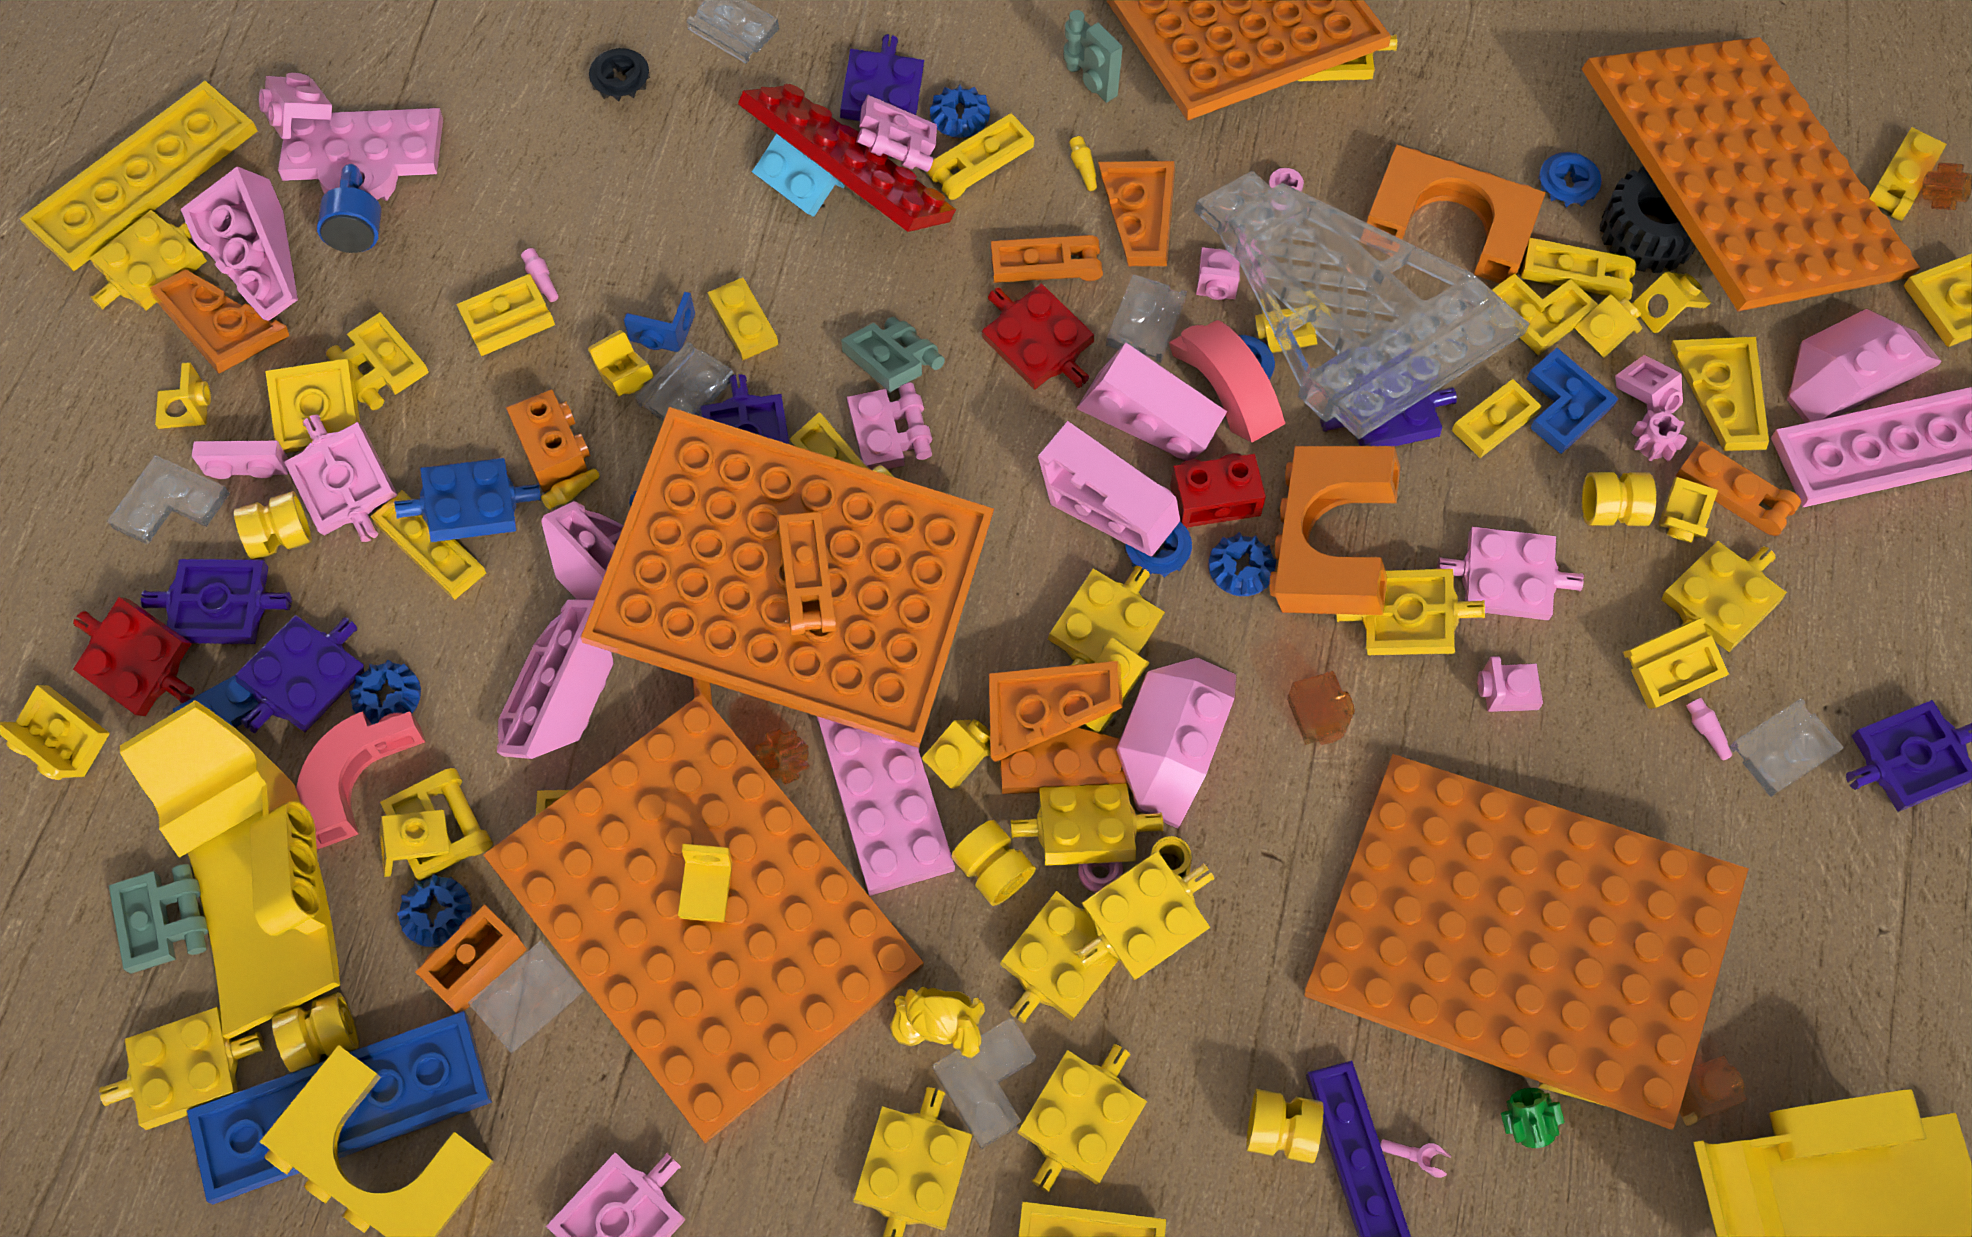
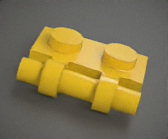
[326,312,429,410]

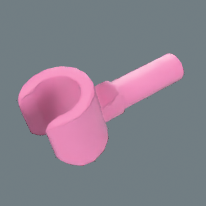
[1381,1139,1451,1178]

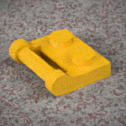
[380,768,493,881]

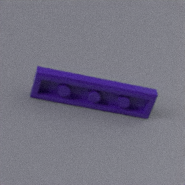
[1306,1061,1411,1237]

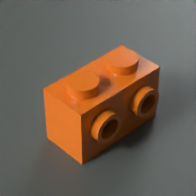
[506,389,591,492]
[415,905,527,1014]

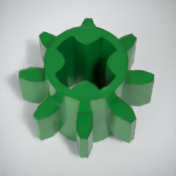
[1501,1088,1565,1148]

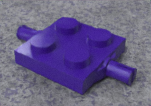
[840,34,924,121]
[1320,364,1457,446]
[701,374,789,444]
[140,559,292,644]
[235,615,364,733]
[1846,700,1972,812]

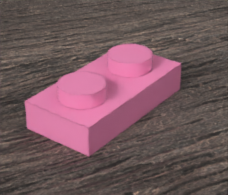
[192,441,289,479]

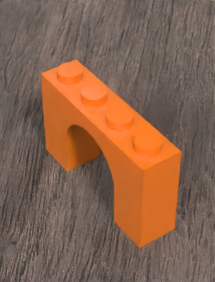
[1362,145,1546,283]
[1269,446,1401,615]

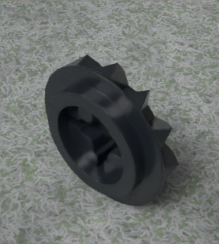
[589,48,650,102]

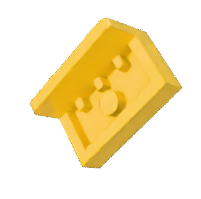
[0,685,110,780]

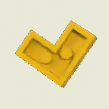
[1483,273,1598,355]

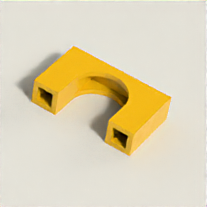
[260,1045,494,1237]

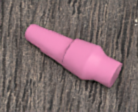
[521,248,558,302]
[1686,697,1732,760]

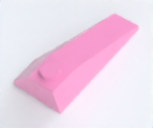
[181,167,298,321]

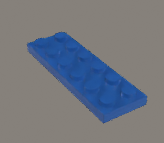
[187,1011,492,1205]

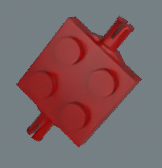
[982,283,1094,390]
[73,597,195,716]

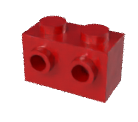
[1170,453,1266,528]

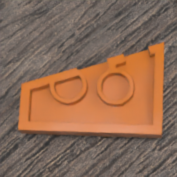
[1098,161,1175,266]
[150,269,289,374]
[989,661,1123,762]
[1000,727,1130,794]

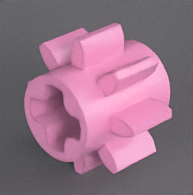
[1631,410,1687,461]

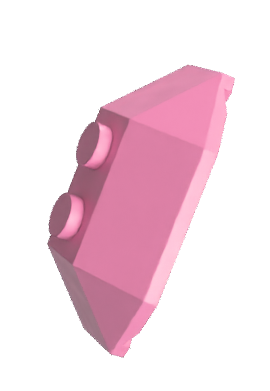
[1786,309,1941,423]
[541,501,624,600]
[497,600,614,759]
[1116,658,1236,828]

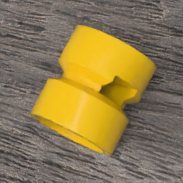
[1582,472,1656,526]
[234,491,312,560]
[951,820,1036,906]
[272,992,359,1073]
[1246,1089,1324,1164]

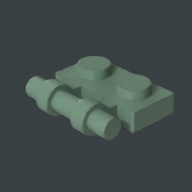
[1063,10,1123,103]
[841,317,945,392]
[109,864,208,974]

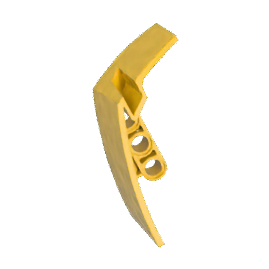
[120,700,340,1039]
[1693,1089,1972,1237]

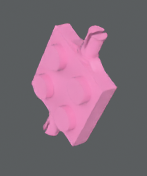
[284,415,398,542]
[1437,527,1584,620]
[546,1153,685,1237]

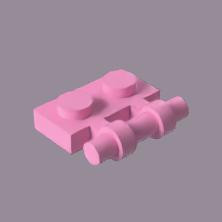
[857,95,937,172]
[847,382,932,470]

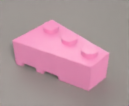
[1076,343,1227,461]
[1038,421,1180,557]

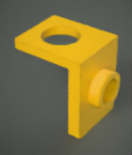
[1632,272,1711,333]
[155,362,211,429]
[379,810,449,877]
[678,844,733,922]

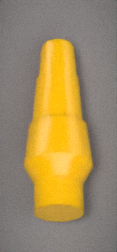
[1069,136,1097,191]
[541,468,600,510]

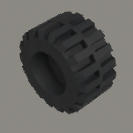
[1600,166,1696,273]

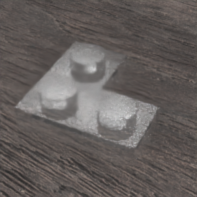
[107,455,230,545]
[932,1017,1036,1149]

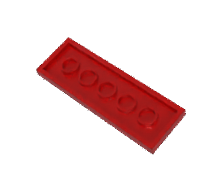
[738,84,956,232]

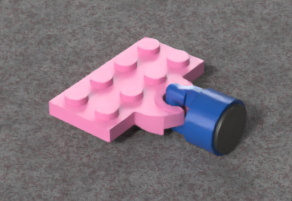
[278,108,443,253]

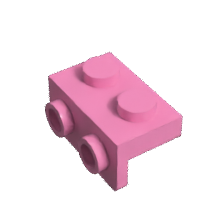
[259,73,332,139]

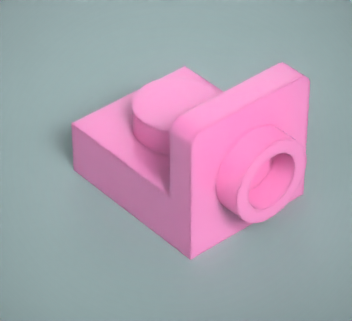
[1196,247,1241,300]
[1615,355,1683,414]
[1477,656,1543,712]

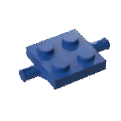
[394,458,541,542]

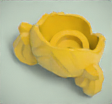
[890,987,985,1059]

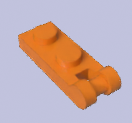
[991,235,1103,283]
[1675,441,1801,536]
[778,512,836,636]

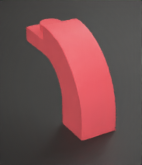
[1169,320,1285,443]
[296,711,425,850]

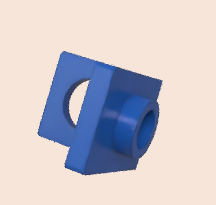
[624,292,695,353]

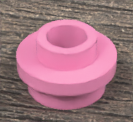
[1078,862,1123,893]

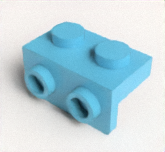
[752,134,845,217]

